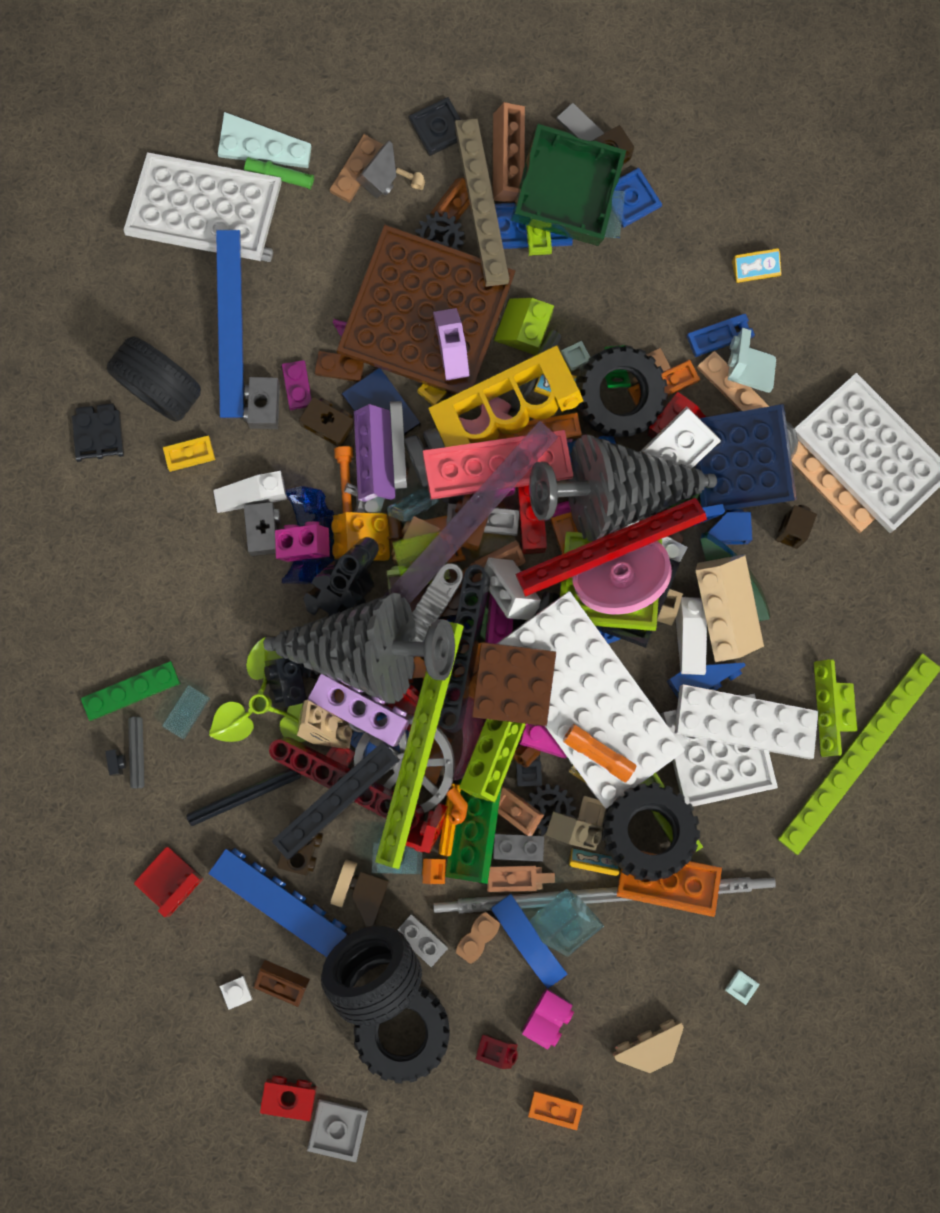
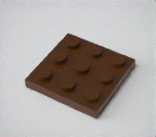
[472,642,556,726]

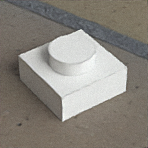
[220,976,253,1010]

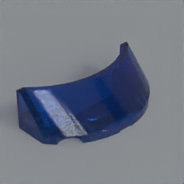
[281,486,335,584]

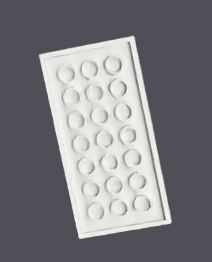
[497,591,685,809]

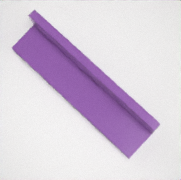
[354,404,395,502]

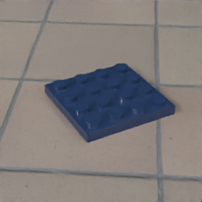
[696,404,797,510]

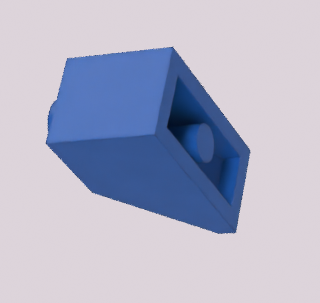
[701,509,752,545]

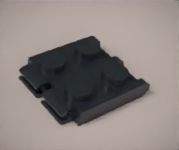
[72,403,124,462]

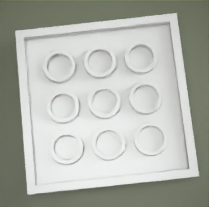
[661,694,778,806]

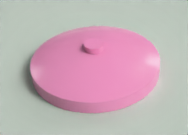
[572,541,672,614]

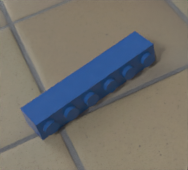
[208,847,348,957]

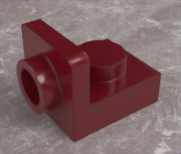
[476,1035,518,1069]

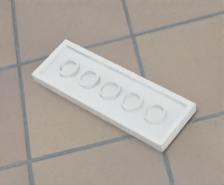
[674,684,818,759]

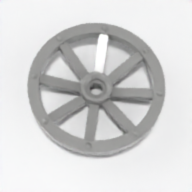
[354,714,455,816]

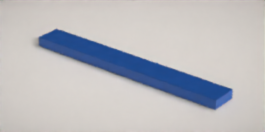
[216,230,244,418]

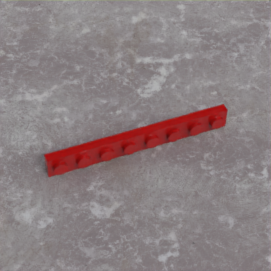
[515,498,707,597]

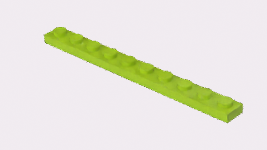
[375,622,464,869]
[777,654,940,855]

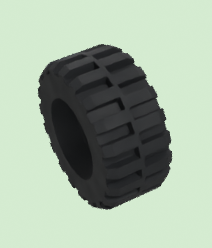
[575,346,668,437]
[602,783,700,881]
[353,986,450,1084]

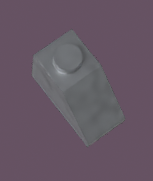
[356,141,396,198]

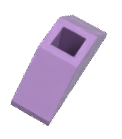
[433,308,469,380]

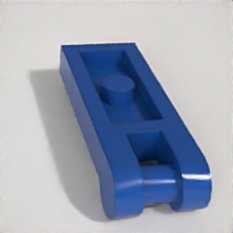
[687,314,755,357]

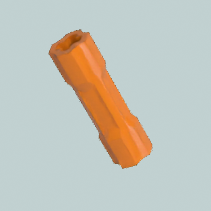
[562,724,637,783]

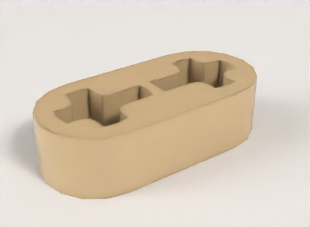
[330,859,358,908]

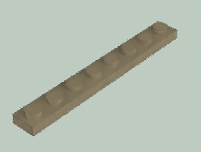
[455,119,510,286]

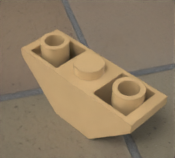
[297,700,352,749]
[612,1019,684,1073]

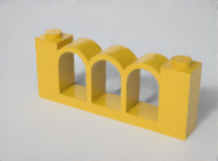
[428,345,583,447]

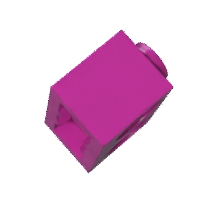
[275,521,330,562]

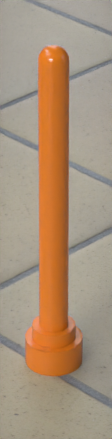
[334,446,353,513]

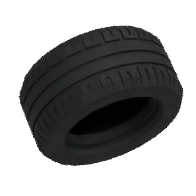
[107,336,201,421]
[321,926,422,1026]

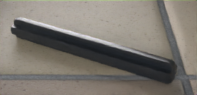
[186,768,301,826]

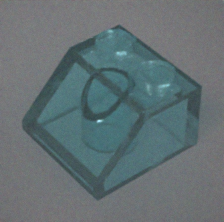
[530,889,604,957]

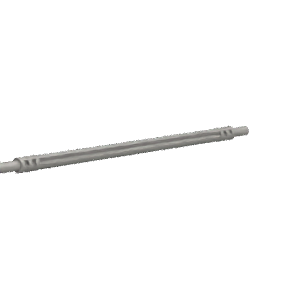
[434,877,776,914]

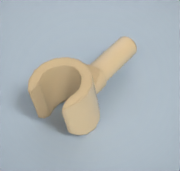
[396,168,425,190]

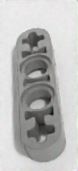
[390,401,407,489]

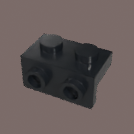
[264,658,307,708]

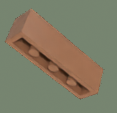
[493,102,525,203]

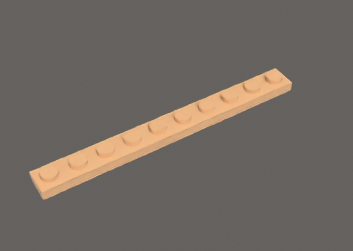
[697,351,875,533]

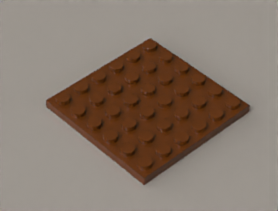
[337,224,515,395]

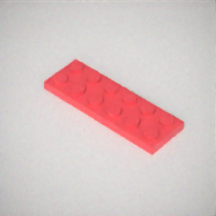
[422,430,573,500]

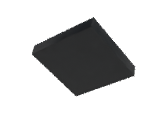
[408,97,461,156]

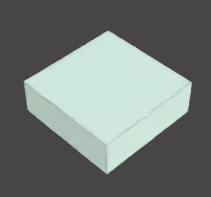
[561,341,590,372]
[725,969,760,1005]

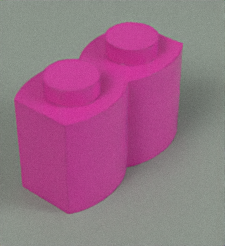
[521,988,574,1050]

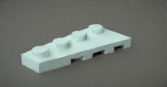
[218,112,311,168]

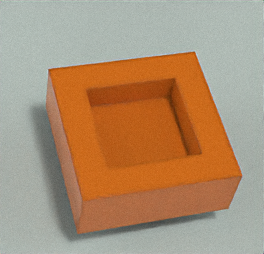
[422,859,446,884]

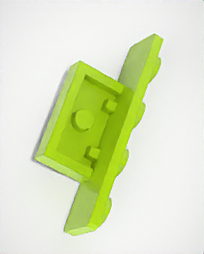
[814,659,857,757]

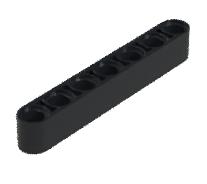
[438,564,490,733]

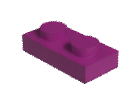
[282,360,312,410]

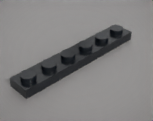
[272,741,400,860]

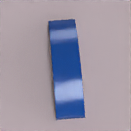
[491,893,568,989]

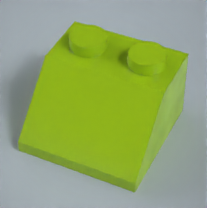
[494,298,554,355]

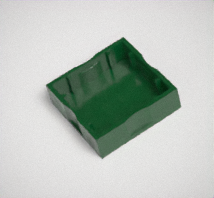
[510,124,626,246]

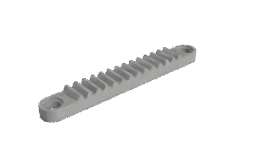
[349,564,463,732]

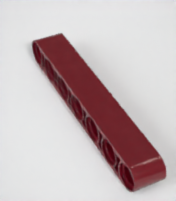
[269,737,425,829]

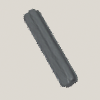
[128,717,144,789]

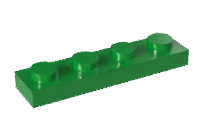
[81,661,181,721]

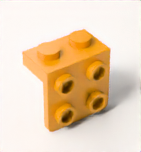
[331,512,390,561]

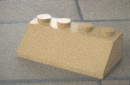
[696,554,764,662]

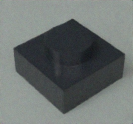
[105,749,126,776]

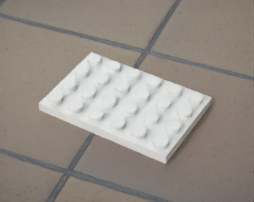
[124,152,282,261]
[795,373,940,533]

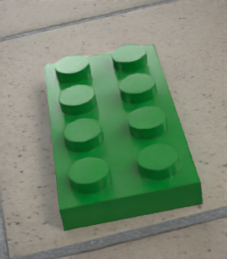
[445,780,502,884]

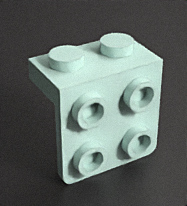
[728,328,776,393]

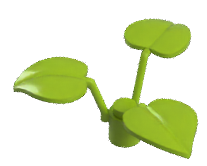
[209,637,306,742]

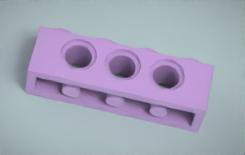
[308,674,411,747]

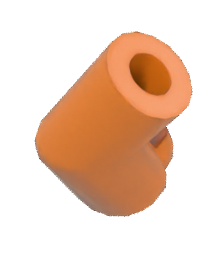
[446,787,468,825]

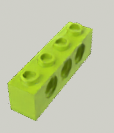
[459,719,526,802]

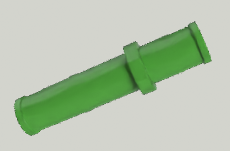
[244,157,314,190]

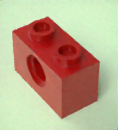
[260,1075,317,1121]

